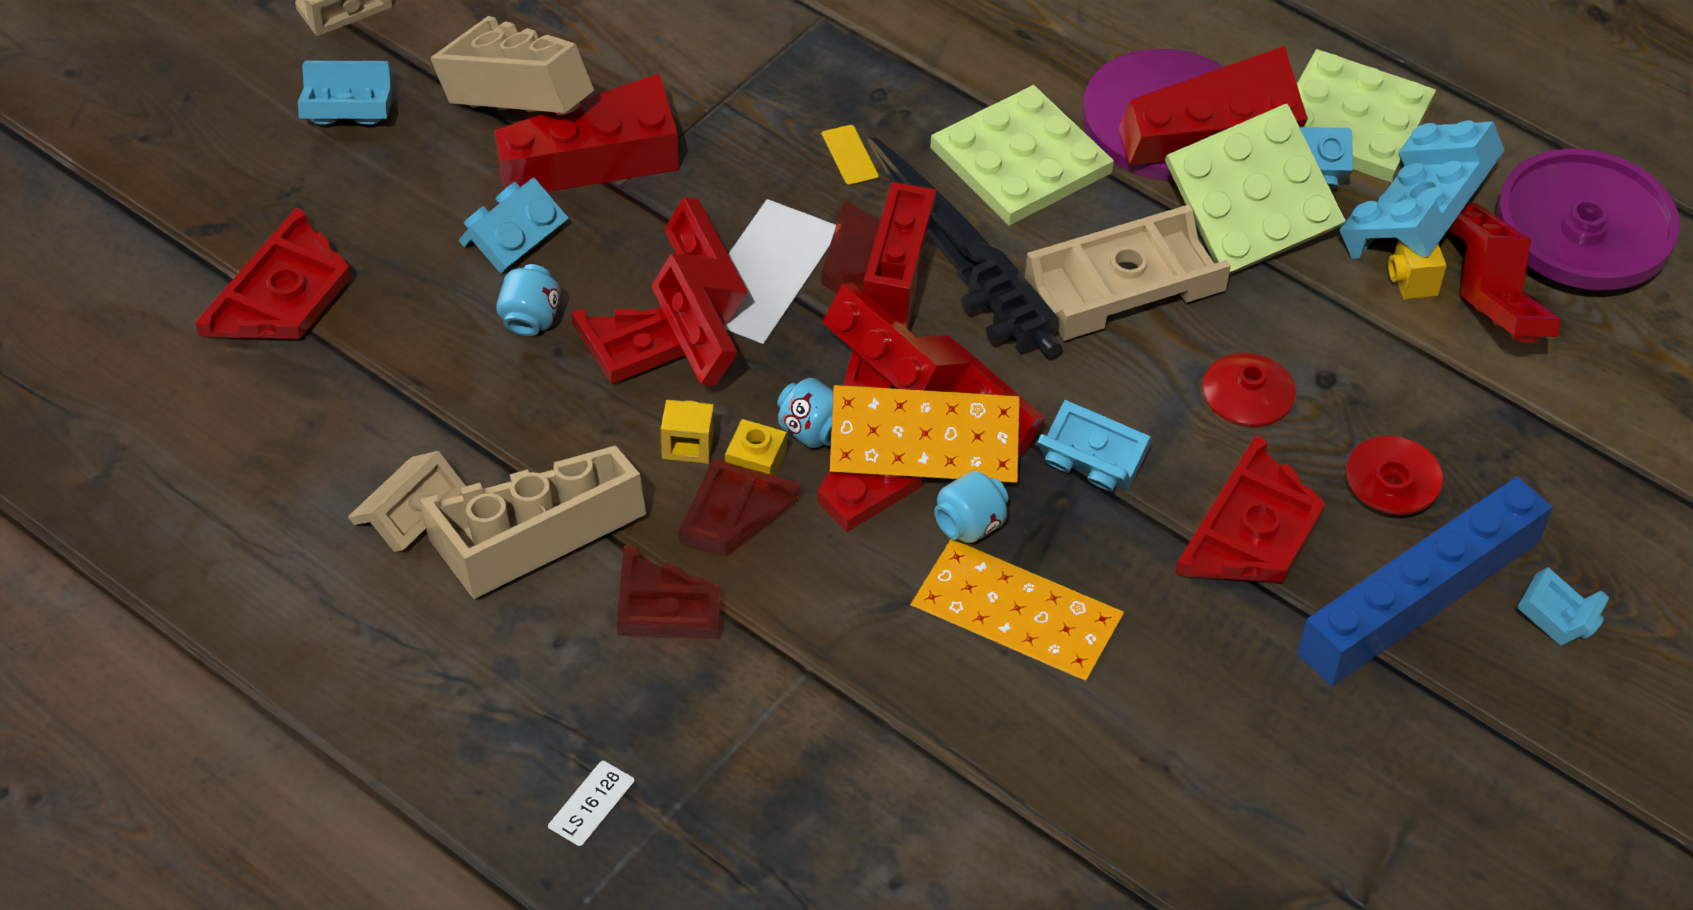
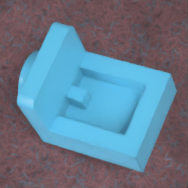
[1517,567,1609,646]

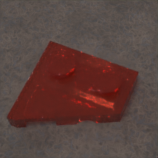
[821,201,880,294]
[679,458,801,556]
[617,546,721,638]

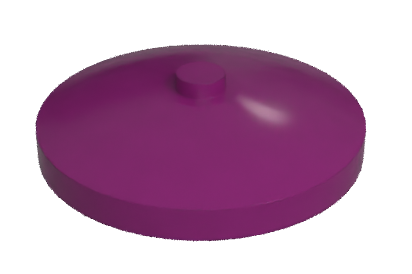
[1082,49,1224,181]
[1496,148,1680,290]

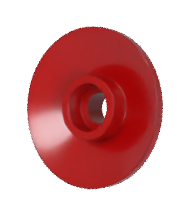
[1202,353,1296,427]
[1346,436,1443,515]

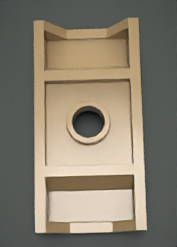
[1025,205,1231,341]

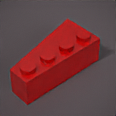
[1119,46,1308,165]
[494,73,679,192]

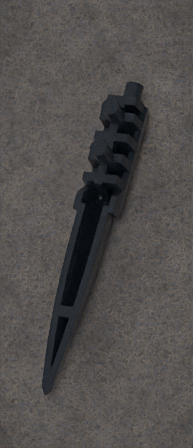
[867,137,1062,358]

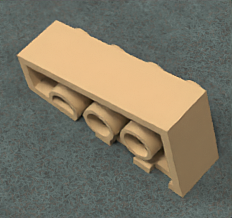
[430,16,594,115]
[419,445,646,599]

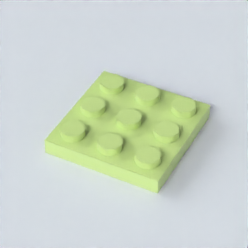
[1297,49,1436,183]
[930,85,1114,226]
[1165,103,1346,275]

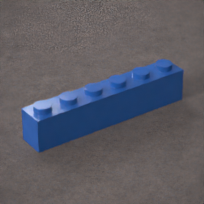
[1297,476,1553,686]

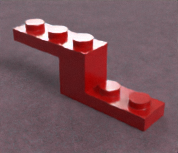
[843,182,936,389]
[651,197,748,386]
[1448,203,1561,343]
[822,283,1046,456]

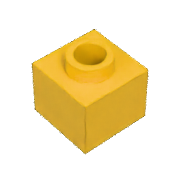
[1388,239,1447,299]
[661,400,714,464]
[725,419,787,491]

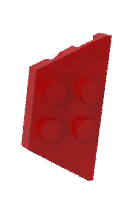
[195,208,351,339]
[1175,435,1326,582]

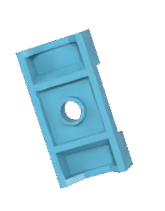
[1339,120,1505,259]

